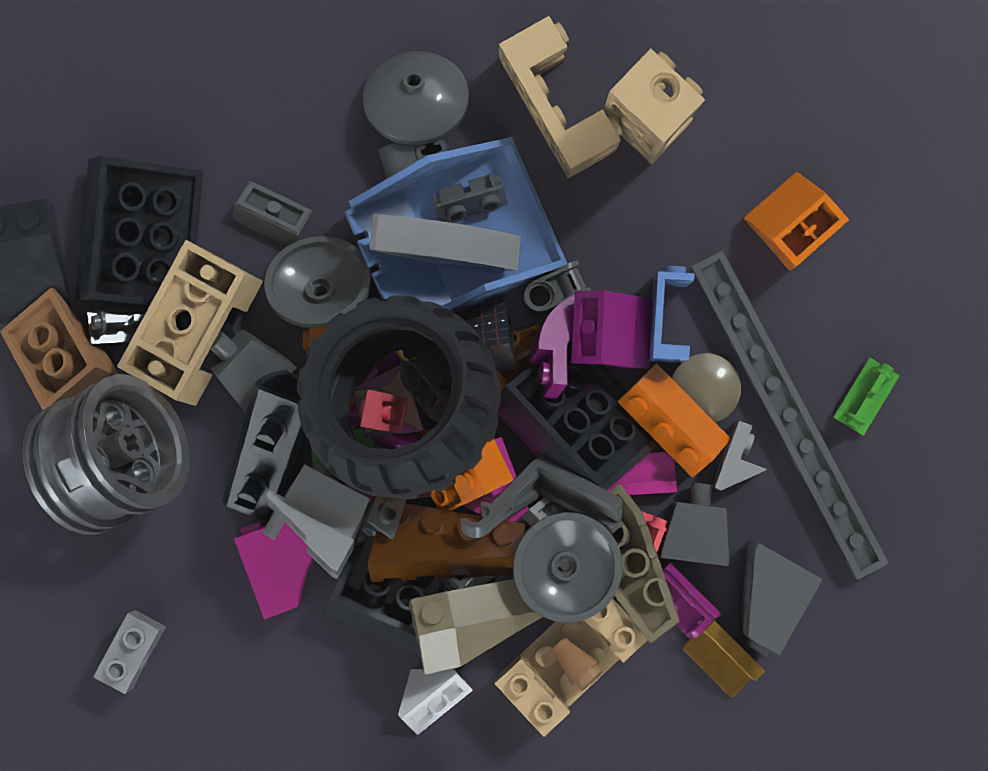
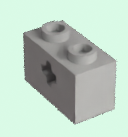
[93,610,166,694]

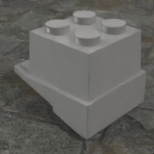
[262,464,370,579]

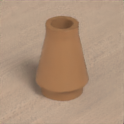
[550,637,603,691]

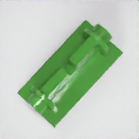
[833,357,900,436]

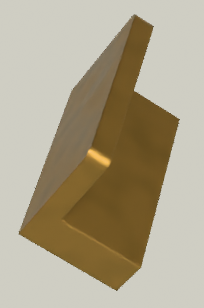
[682,621,765,697]

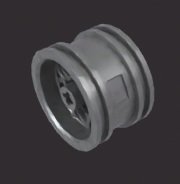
[22,374,190,535]

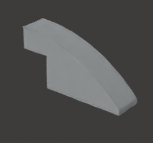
[370,214,521,271]

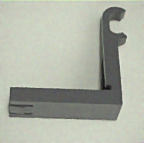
[460,456,622,538]

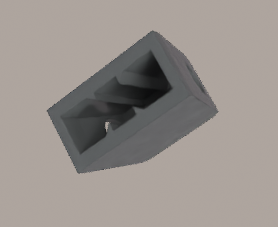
[208,330,296,413]
[658,482,729,566]

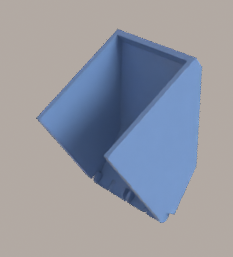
[344,137,567,314]

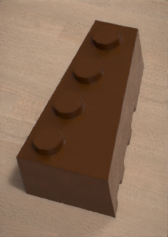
[368,503,525,582]

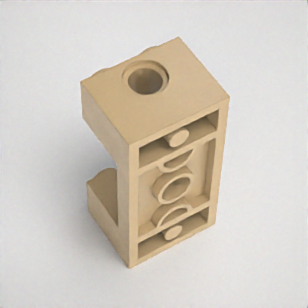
[499,16,622,179]
[603,48,705,165]
[117,240,263,406]
[494,599,648,737]

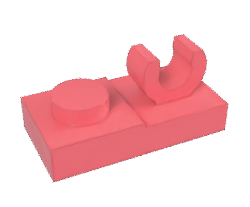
[360,390,408,434]

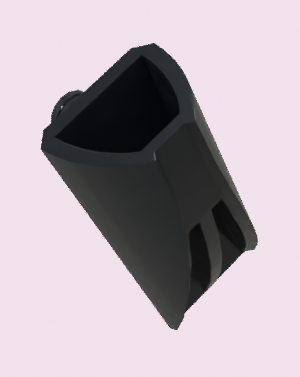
[222,370,305,522]

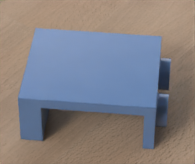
[649,266,694,364]

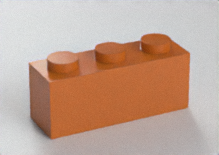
[617,363,731,478]

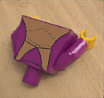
[350,350,433,450]

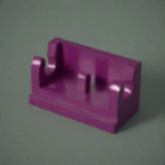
[662,561,721,639]

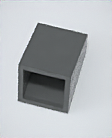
[739,540,823,657]

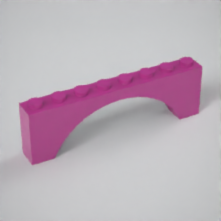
[234,437,529,619]

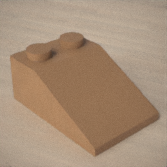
[0,288,118,410]

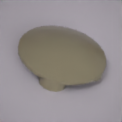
[672,353,741,422]

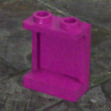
[571,290,653,369]

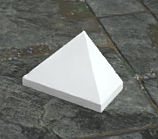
[398,669,473,735]

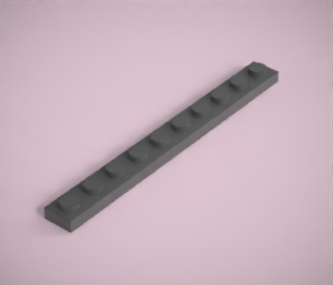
[690,250,889,580]

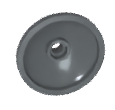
[363,51,469,145]
[264,236,371,328]
[513,512,622,623]

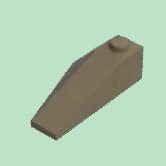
[609,484,680,643]
[409,579,543,675]

